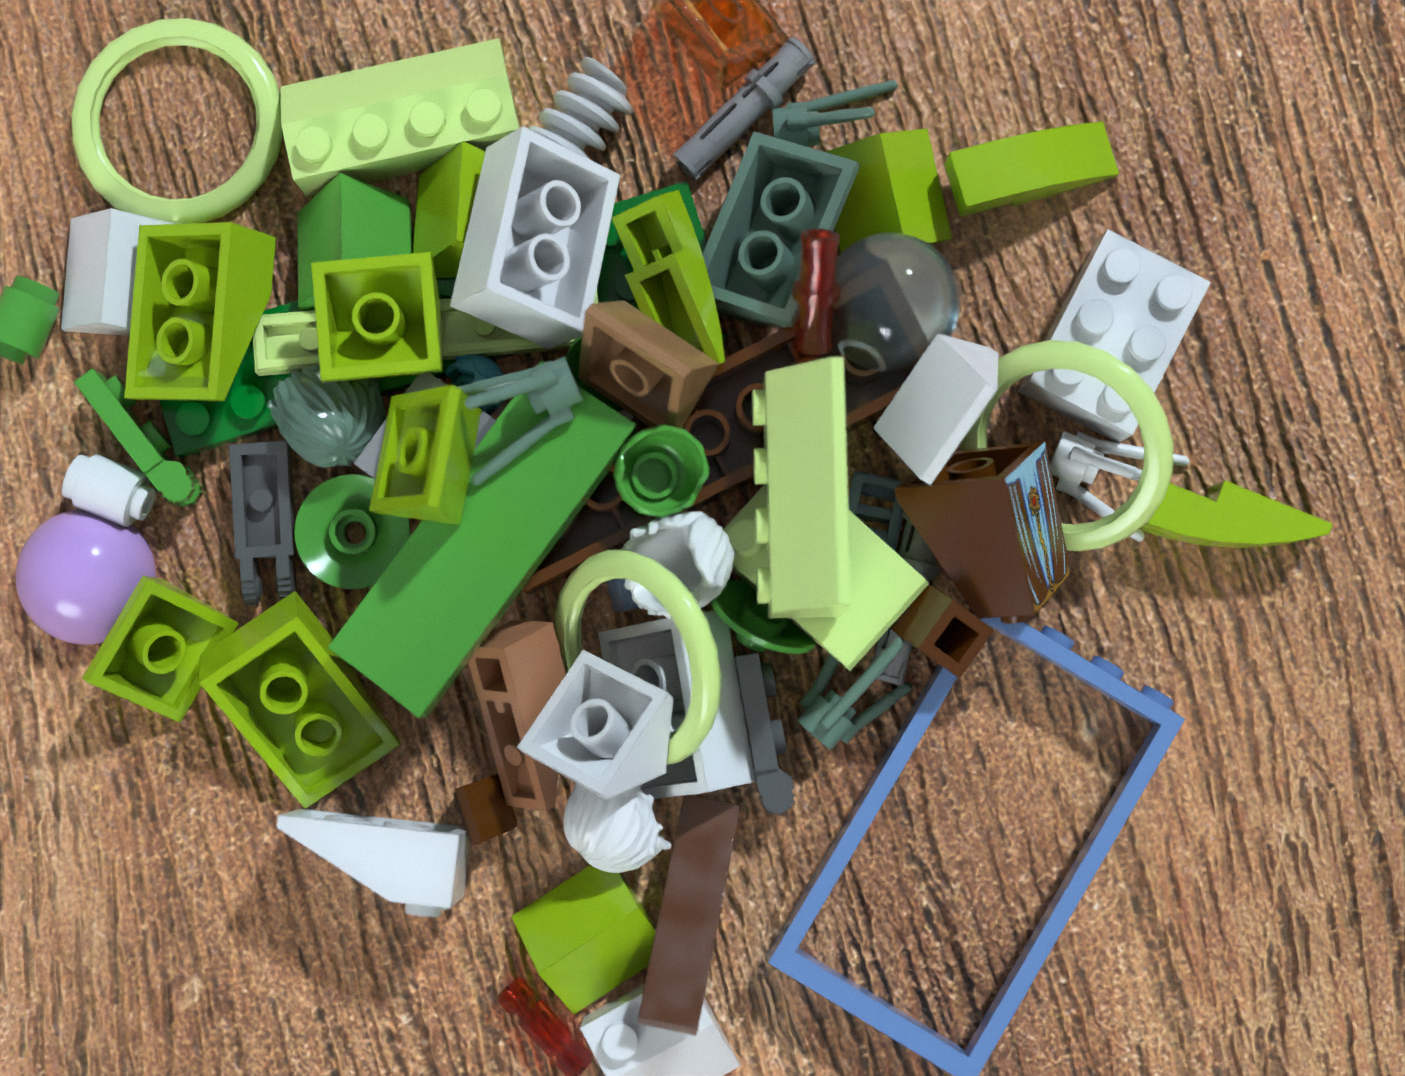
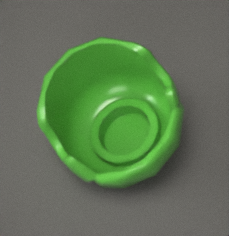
[613,425,709,518]

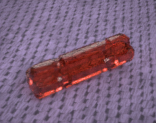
[497,977,593,1076]

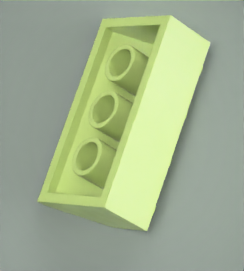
[281,38,520,197]
[752,357,851,618]

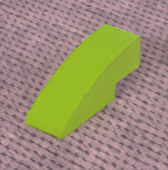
[944,121,1119,218]
[612,190,725,364]
[1140,480,1333,548]

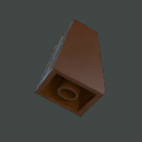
[894,442,1071,624]

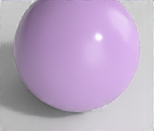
[15,509,156,645]

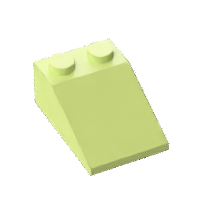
[723,485,929,671]

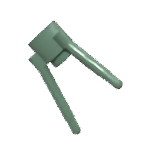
[773,80,898,147]
[458,357,583,486]
[797,637,912,750]

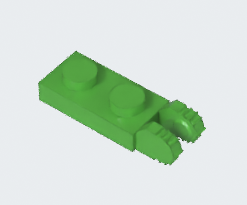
[74,368,203,508]

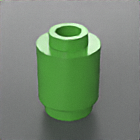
[0,275,60,365]

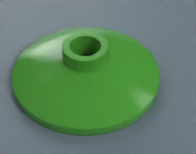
[294,474,411,589]
[711,579,816,654]

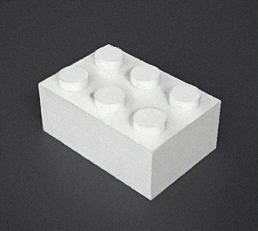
[450,126,620,349]
[1018,229,1211,443]

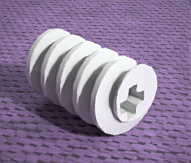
[528,57,634,159]

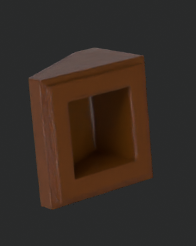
[453,774,517,845]

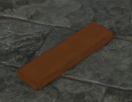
[637,795,741,1036]

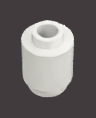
[62,454,156,527]

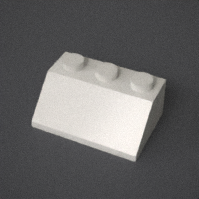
[598,611,756,799]

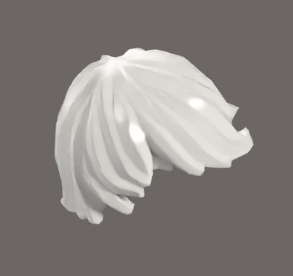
[622,511,735,620]
[563,783,671,873]

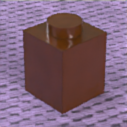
[889,585,994,679]

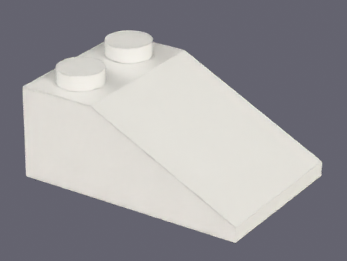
[277,808,470,917]

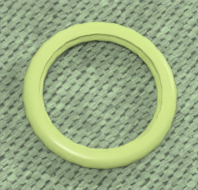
[71,18,283,224]
[960,340,1173,552]
[554,550,721,765]

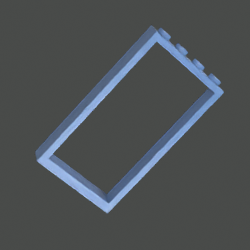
[766,609,1185,1076]

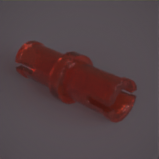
[792,229,841,355]

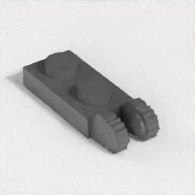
[229,441,297,605]
[734,652,795,816]

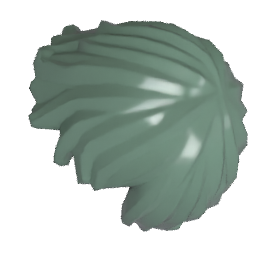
[267,364,386,468]

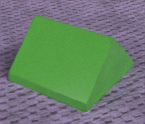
[297,173,413,311]

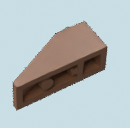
[468,620,566,811]

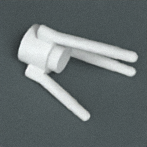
[1050,431,1189,542]

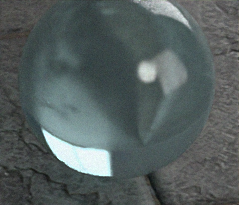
[820,232,961,373]

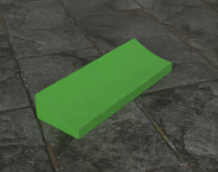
[328,360,638,719]

